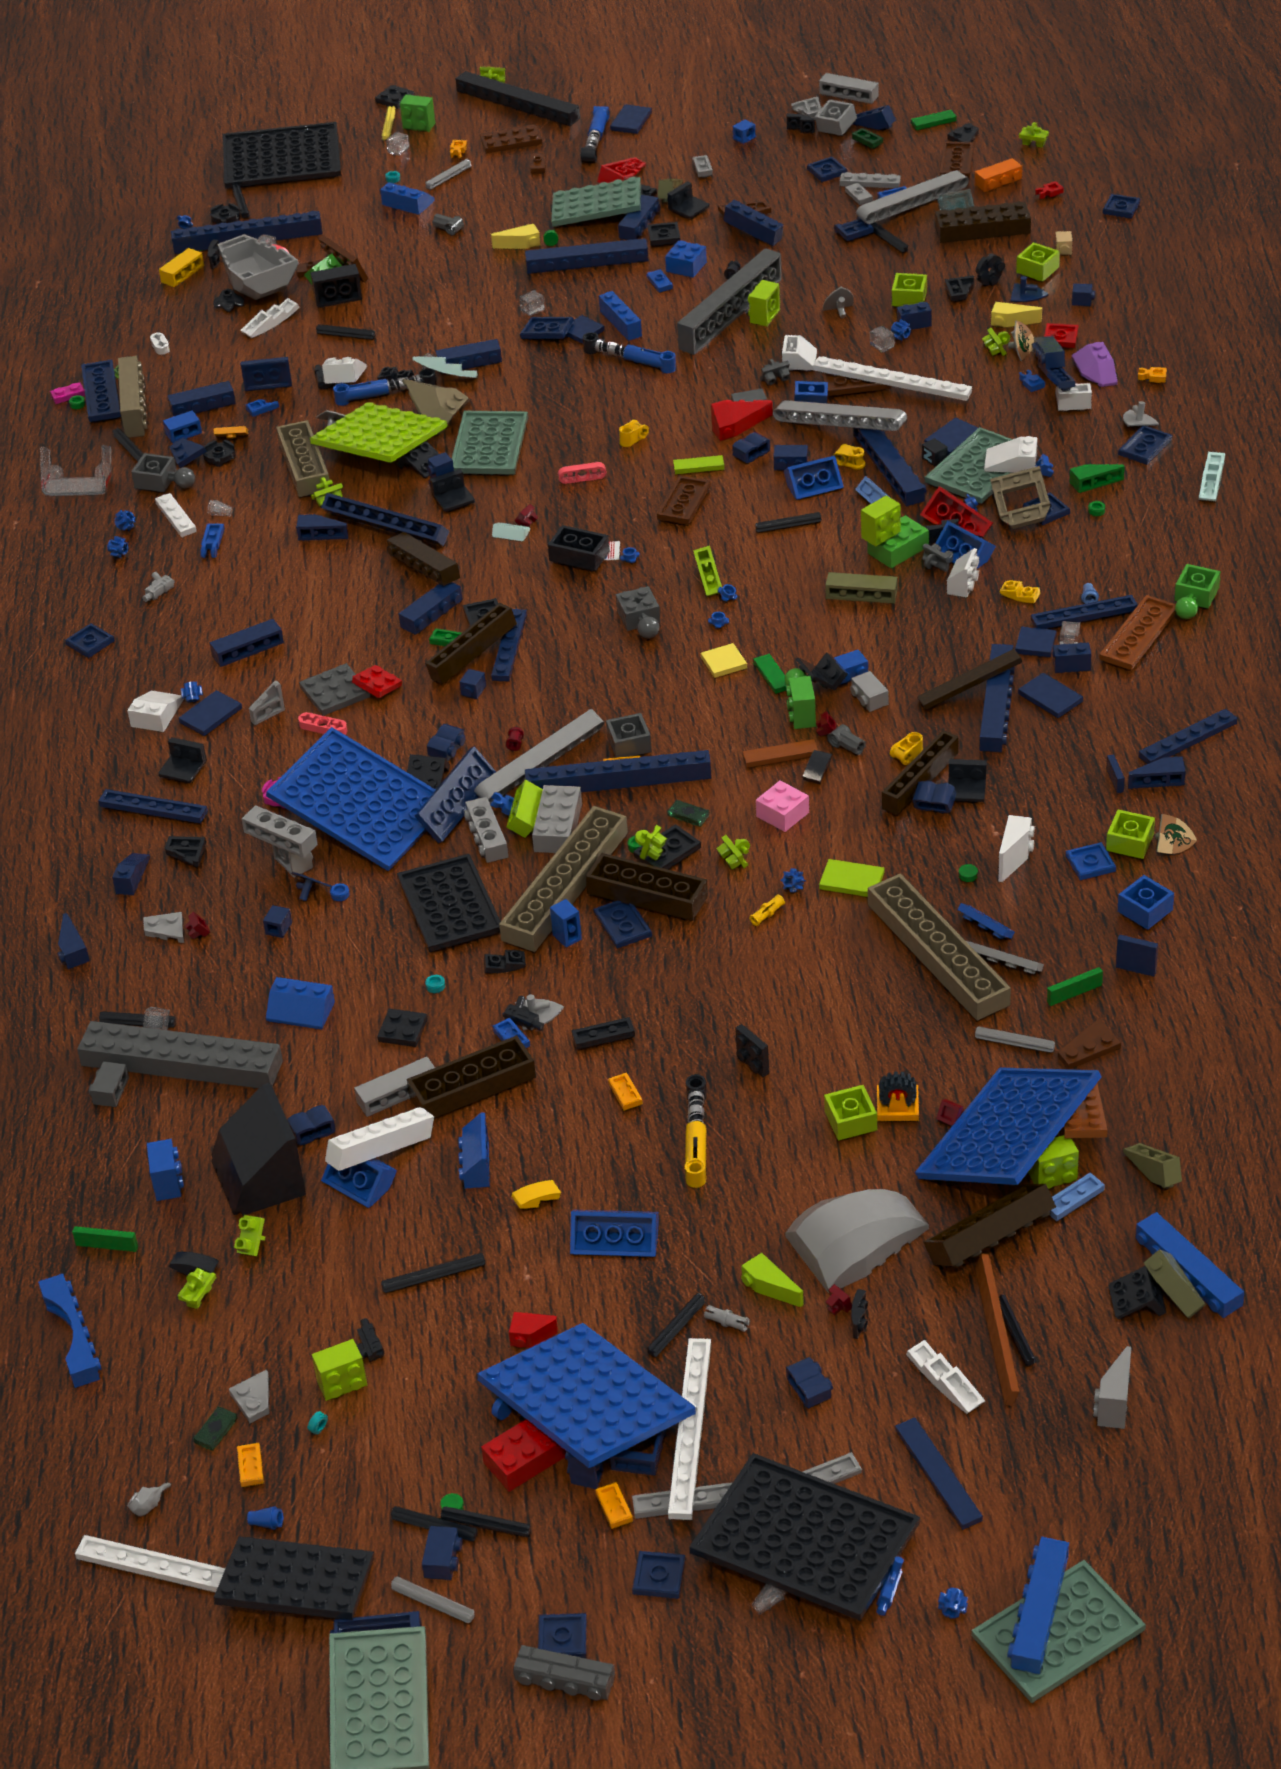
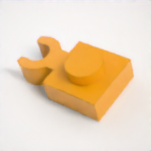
[450,140,468,158]
[1138,367,1167,383]

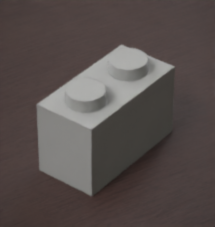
[850,671,889,712]

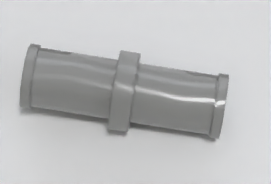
[704,1305,750,1332]

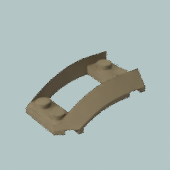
[990,466,1050,529]

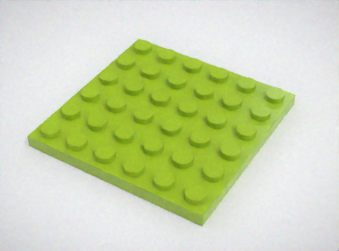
[310,402,447,463]

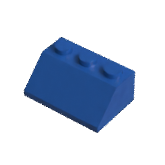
[380,182,435,215]
[783,455,844,500]
[936,520,996,569]
[266,977,335,1030]
[458,1112,490,1189]
[321,1158,397,1208]

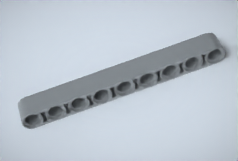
[856,170,969,224]
[773,400,907,431]
[474,709,605,803]

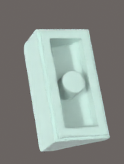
[492,522,530,541]

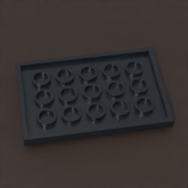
[397,854,501,952]
[214,1537,374,1620]

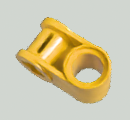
[619,420,649,447]
[833,444,865,470]
[889,732,923,765]

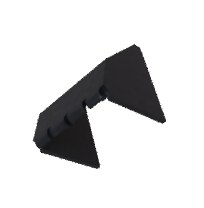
[211,1083,306,1216]

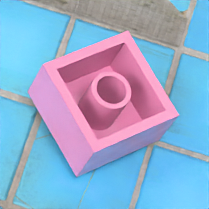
[756,781,809,832]

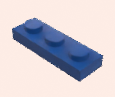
[958,903,1015,939]

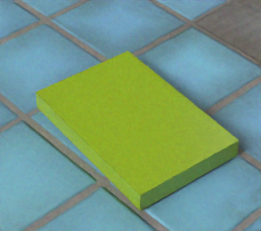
[819,859,885,897]

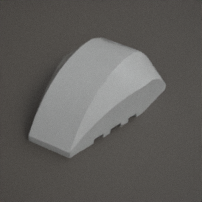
[217,234,298,300]
[785,1189,929,1293]

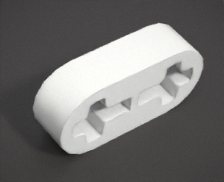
[150,333,170,355]

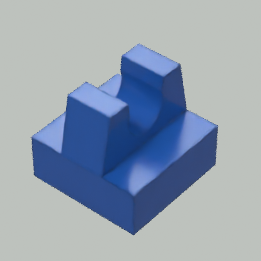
[1036,454,1054,477]

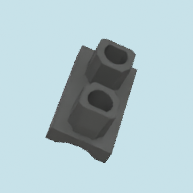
[760,359,790,385]
[922,543,953,572]

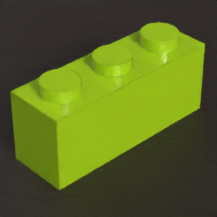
[506,779,543,838]

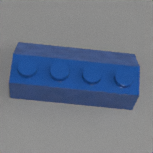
[570,1209,659,1257]

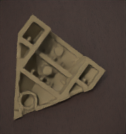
[402,379,470,436]

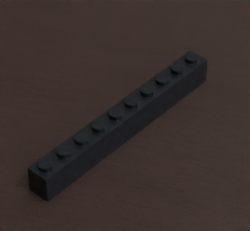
[455,71,580,126]

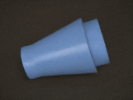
[1081,583,1099,604]

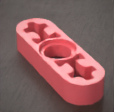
[558,462,606,484]
[298,712,347,735]

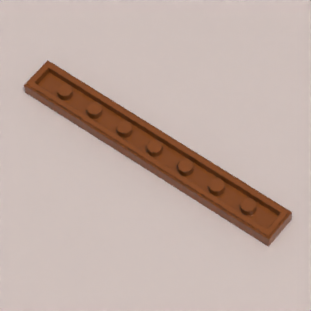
[975,1254,1020,1406]

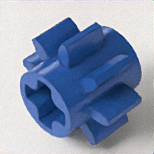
[891,319,911,341]
[115,510,135,531]
[107,536,129,558]
[181,682,203,702]
[781,868,806,892]
[938,1588,968,1618]

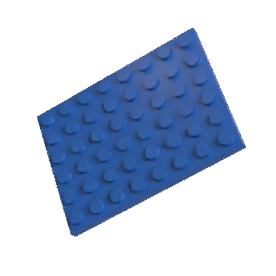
[266,727,435,871]
[915,1068,1101,1185]
[478,1323,696,1468]

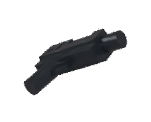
[314,365,340,389]
[502,996,544,1031]
[357,1318,384,1362]

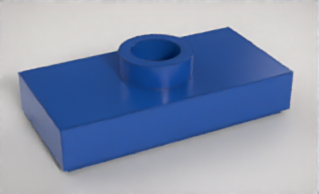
[647,269,673,293]
[493,1018,530,1048]

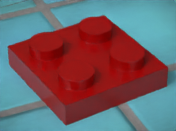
[1044,323,1079,349]
[352,665,402,698]

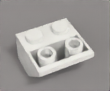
[782,335,817,371]
[1055,383,1092,411]
[947,549,979,597]

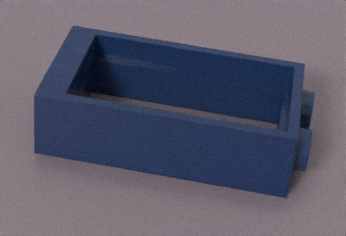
[610,1429,667,1476]
[330,1611,422,1634]

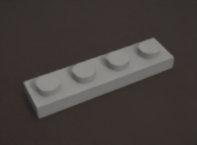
[840,172,901,188]
[966,941,1044,974]

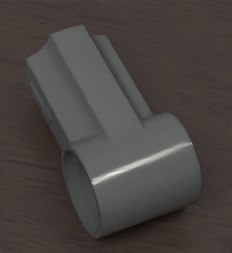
[432,214,464,235]
[828,724,866,755]

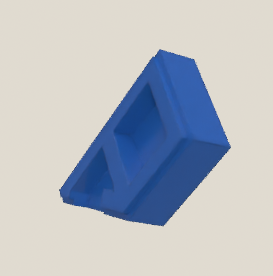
[245,399,279,417]

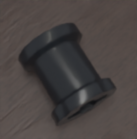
[724,261,741,279]

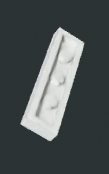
[155,493,197,537]

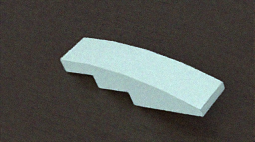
[413,357,477,377]
[1199,452,1225,501]

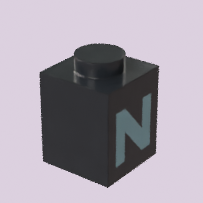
[922,438,948,467]

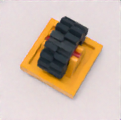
[877,1071,919,1121]

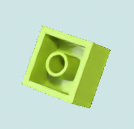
[1016,242,1060,282]
[892,273,927,307]
[748,280,780,326]
[861,495,901,547]
[1106,810,1155,859]
[824,1085,877,1140]
[1028,1135,1079,1189]
[312,1339,367,1401]

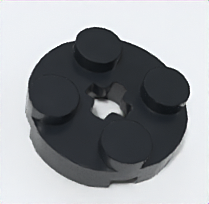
[210,203,240,224]
[975,253,1005,285]
[203,440,236,467]

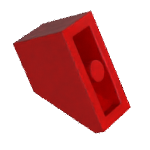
[509,1312,558,1348]

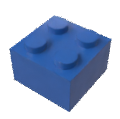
[665,240,707,278]
[1118,875,1174,930]
[147,1139,184,1201]

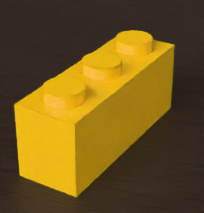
[159,248,204,287]

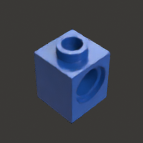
[733,120,756,144]

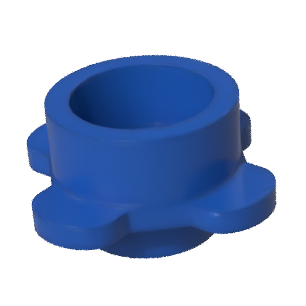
[177,215,193,229]
[963,494,978,512]
[620,547,640,563]
[717,584,737,602]
[708,612,729,628]

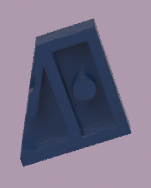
[169,438,207,468]

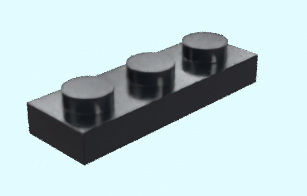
[571,1017,635,1050]

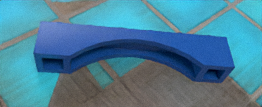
[38,1274,102,1388]

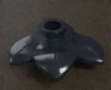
[213,289,244,313]

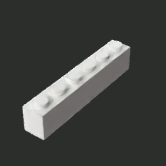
[325,1107,434,1171]

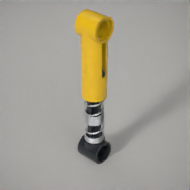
[685,1074,707,1188]

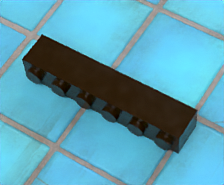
[387,532,460,586]
[425,603,517,684]
[882,730,959,816]

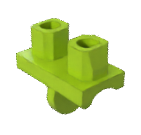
[480,67,505,83]
[1019,122,1049,147]
[982,328,1010,356]
[311,477,343,507]
[635,825,667,860]
[716,835,750,870]
[234,1215,265,1256]
[178,1268,216,1309]

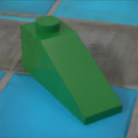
[1069,464,1125,493]

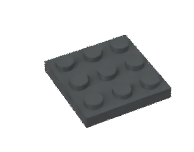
[299,663,371,716]

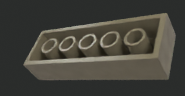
[118,356,147,438]
[276,420,330,497]

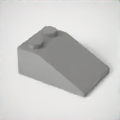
[1094,1346,1131,1429]

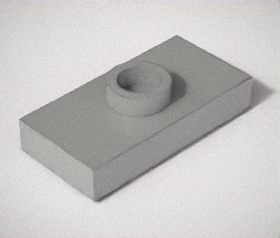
[845,183,873,205]

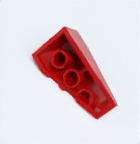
[597,157,646,183]
[711,400,773,441]
[920,486,993,537]

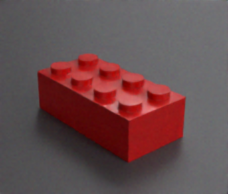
[481,1419,566,1492]

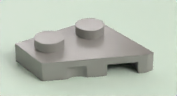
[791,96,821,118]
[249,680,285,725]
[143,912,184,943]
[229,1370,270,1423]

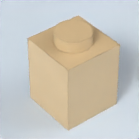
[1055,231,1072,255]

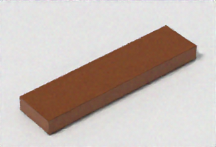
[743,739,818,768]

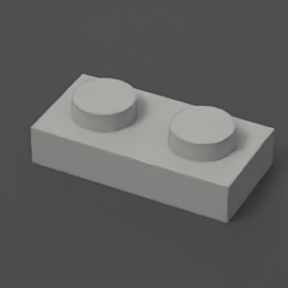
[693,155,713,177]

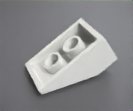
[322,357,367,384]
[984,436,1037,473]
[127,691,185,732]
[999,815,1035,882]

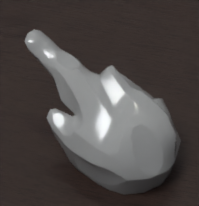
[127,1483,171,1516]

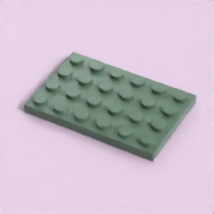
[551,177,641,227]
[452,411,528,475]
[925,427,1013,504]
[971,1560,1146,1703]
[330,1626,429,1769]

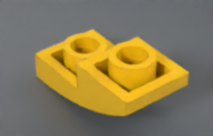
[1000,580,1041,603]
[512,1180,561,1209]

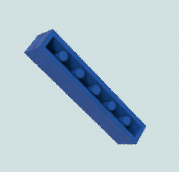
[1136,1212,1244,1318]
[1008,1537,1069,1674]

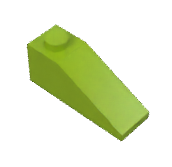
[693,546,722,597]
[741,1253,804,1307]

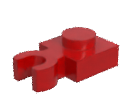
[1035,181,1064,199]

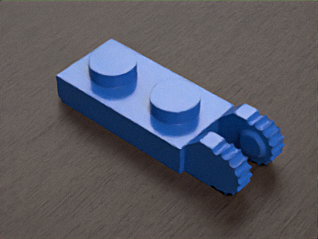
[201,524,225,558]

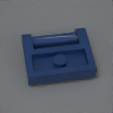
[834,217,874,241]

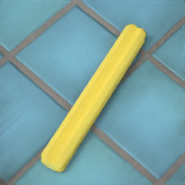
[382,106,396,140]

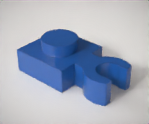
[1019,370,1045,392]
[490,792,514,815]

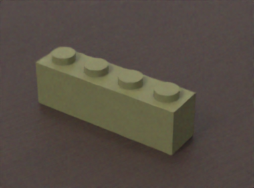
[825,572,898,603]

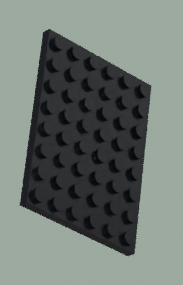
[222,121,341,188]
[690,1453,920,1621]

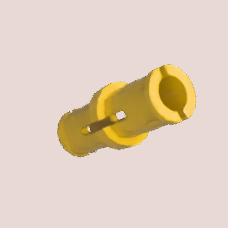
[749,895,785,926]

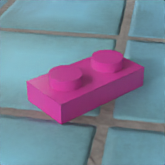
[50,382,85,404]

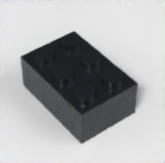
[310,264,362,308]
[548,525,610,571]

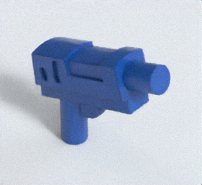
[876,1557,904,1616]

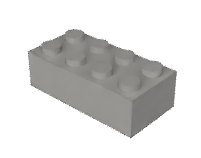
[532,785,582,853]

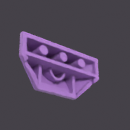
[1072,342,1118,387]

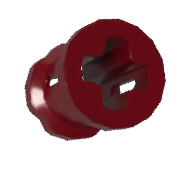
[505,727,524,751]

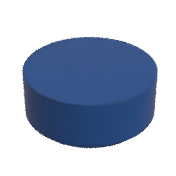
[330,883,350,901]
[492,1398,513,1420]

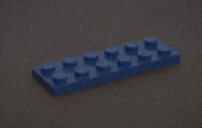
[81,360,121,422]
[415,746,496,843]

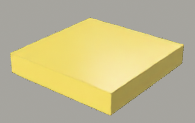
[701,643,747,678]

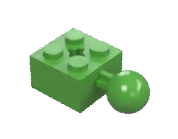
[1175,564,1221,619]
[785,668,816,729]

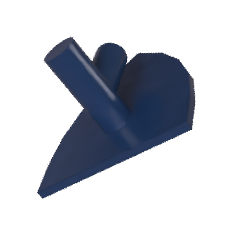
[1010,276,1049,302]
[291,872,332,901]

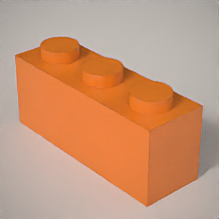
[975,158,1022,192]

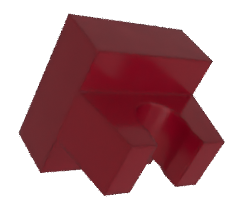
[515,504,538,527]
[816,711,837,736]
[185,911,211,939]
[936,1099,964,1126]
[825,1284,852,1315]

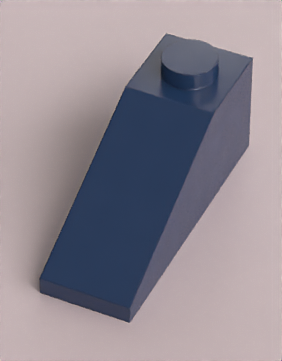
[852,105,896,130]
[296,514,349,540]
[1128,756,1186,789]
[112,853,150,895]
[57,913,90,969]

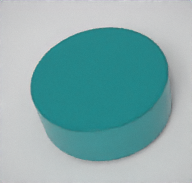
[385,171,400,183]
[425,975,445,993]
[307,1411,328,1434]

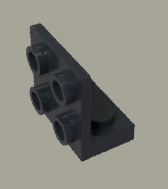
[667,181,710,219]
[397,441,439,479]
[430,469,475,512]
[796,652,848,690]
[158,737,207,783]
[407,754,450,790]
[948,759,987,802]
[1108,1266,1167,1319]

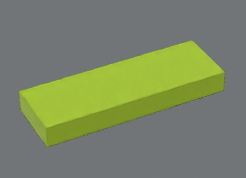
[673,455,724,474]

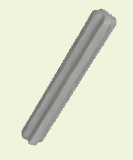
[425,159,471,190]
[975,1027,1055,1053]
[391,1577,475,1623]

